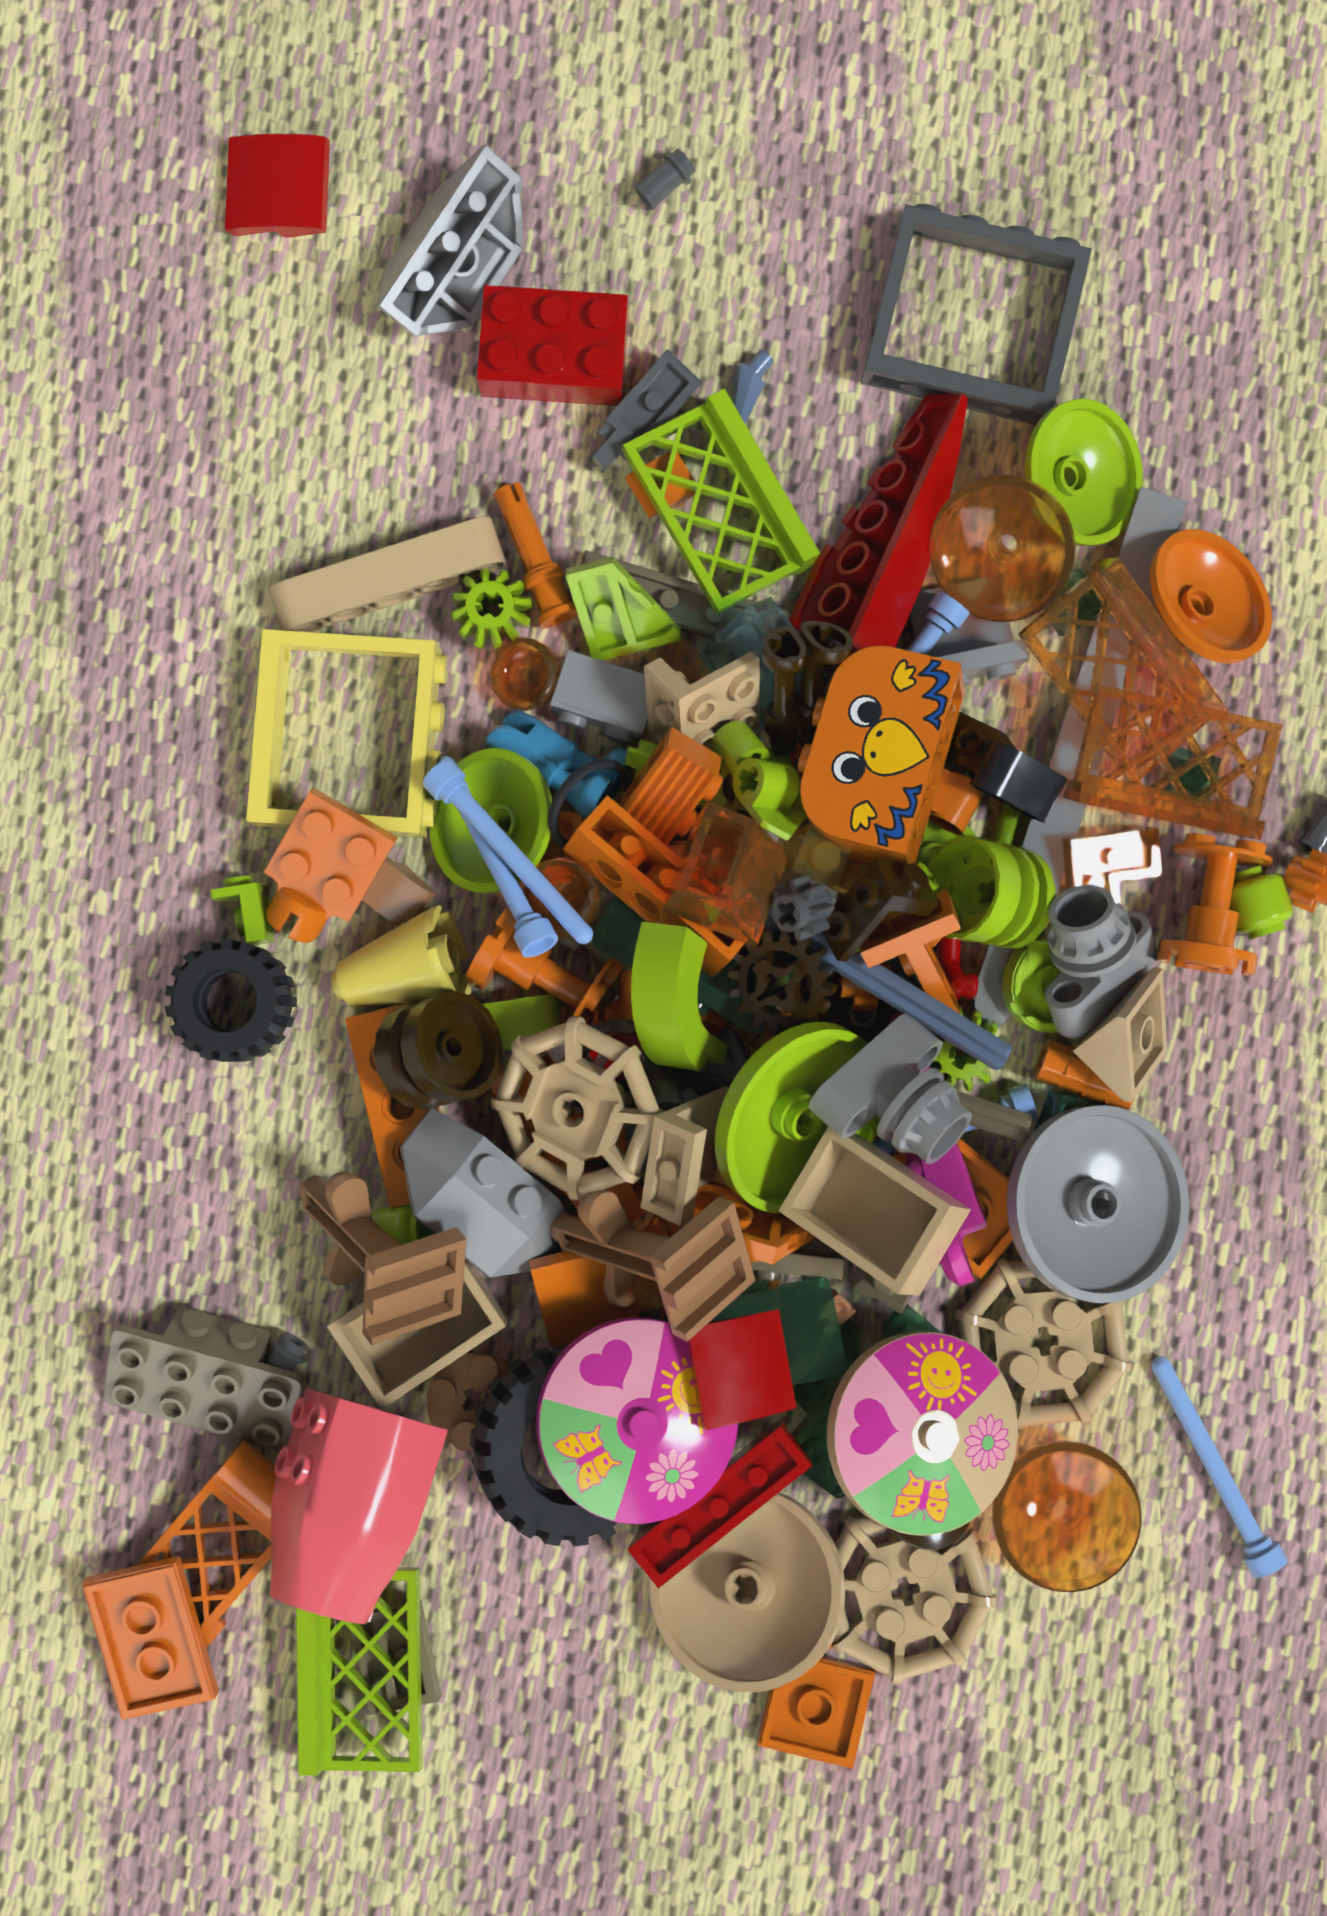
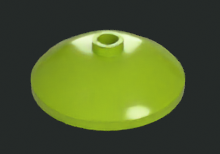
[1025,399,1143,546]
[430,748,552,894]

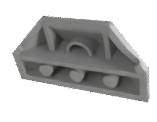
[376,145,523,336]
[400,1108,567,1278]

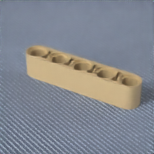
[269,517,507,632]

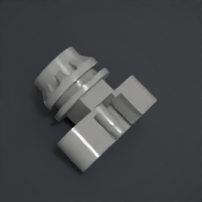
[1045,884,1157,1038]
[809,1013,972,1164]

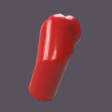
[936,936,979,1001]

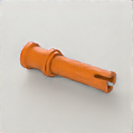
[493,482,578,628]

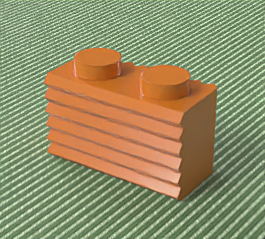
[619,727,723,846]

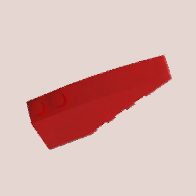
[786,393,968,667]

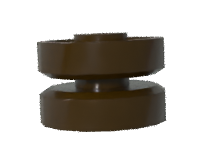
[374,991,503,1110]

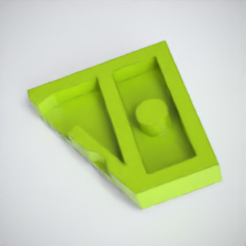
[565,556,682,661]

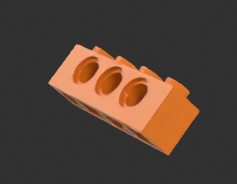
[563,795,759,978]
[345,1004,442,1209]

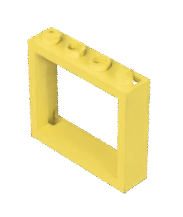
[246,629,448,839]

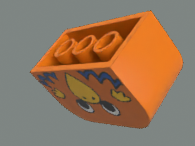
[798,646,965,866]

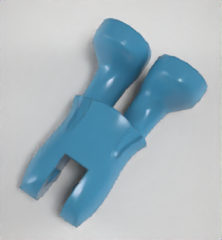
[486,709,632,819]

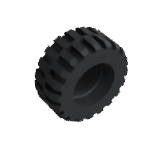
[470,1346,619,1547]

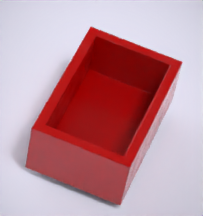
[477,285,629,406]

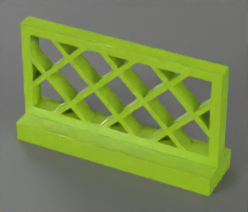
[621,388,820,615]
[296,1567,423,1776]

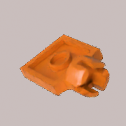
[264,787,398,943]

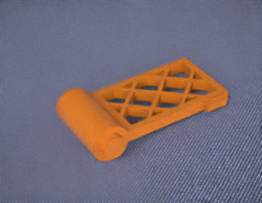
[135,1439,277,1647]

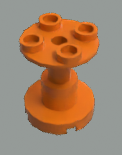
[1156,833,1273,976]
[465,906,623,1025]

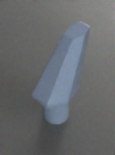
[732,350,774,424]

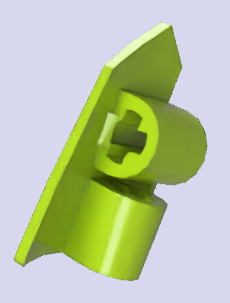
[711,721,807,841]

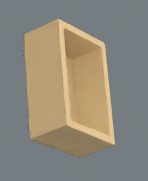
[778,1126,971,1296]
[327,1260,510,1410]

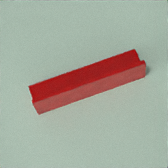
[627,1416,813,1589]

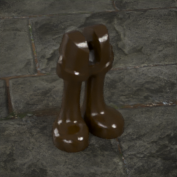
[761,621,852,755]

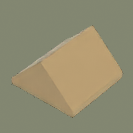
[1073,967,1167,1102]

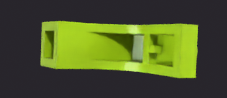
[631,922,729,1071]

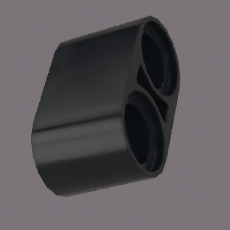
[970,740,1068,823]

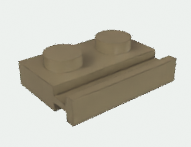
[352,1599,442,1715]

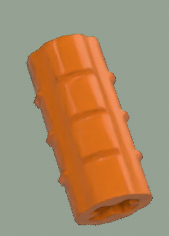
[1034,1039,1134,1110]

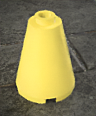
[331,905,472,1007]

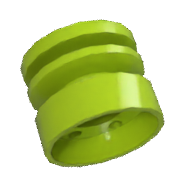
[927,835,1056,949]

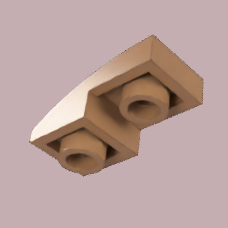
[362,856,436,926]

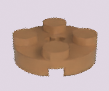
[427,1351,510,1451]

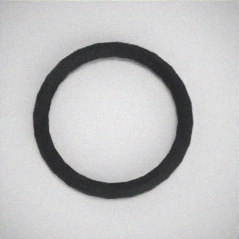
[548,759,632,848]

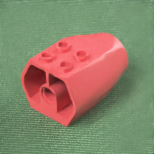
[270,1388,448,1624]

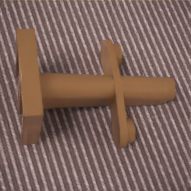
[299,1171,466,1346]
[551,1190,755,1342]

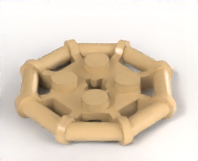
[491,1016,665,1201]
[954,1257,1133,1430]
[832,1515,997,1685]

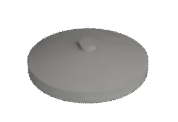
[1007,1105,1189,1303]

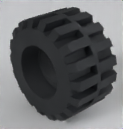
[165,939,297,1062]

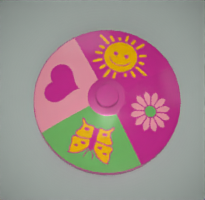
[536,1317,738,1524]

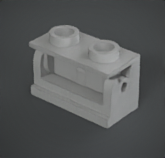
[550,650,648,745]

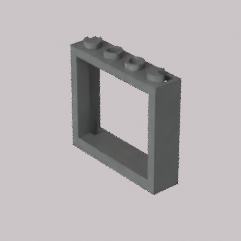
[861,204,1092,426]

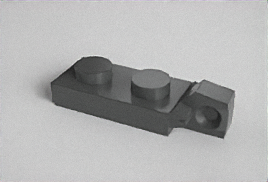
[589,349,702,473]

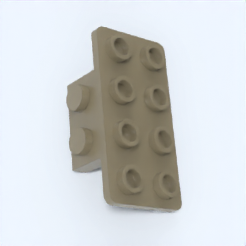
[104,1306,304,1451]

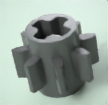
[771,874,834,941]

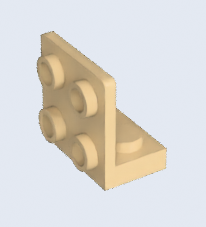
[644,652,760,750]

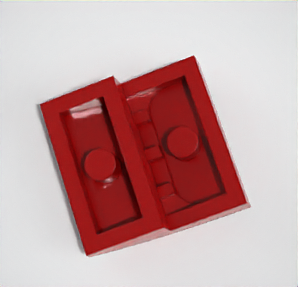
[225,133,330,238]
[686,1308,796,1430]

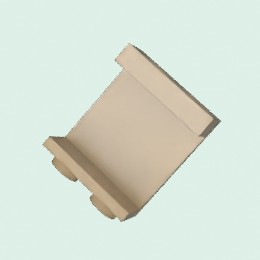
[641,1086,729,1226]

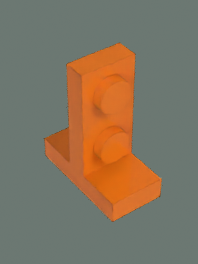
[859,889,961,1014]

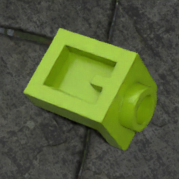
[210,876,275,945]

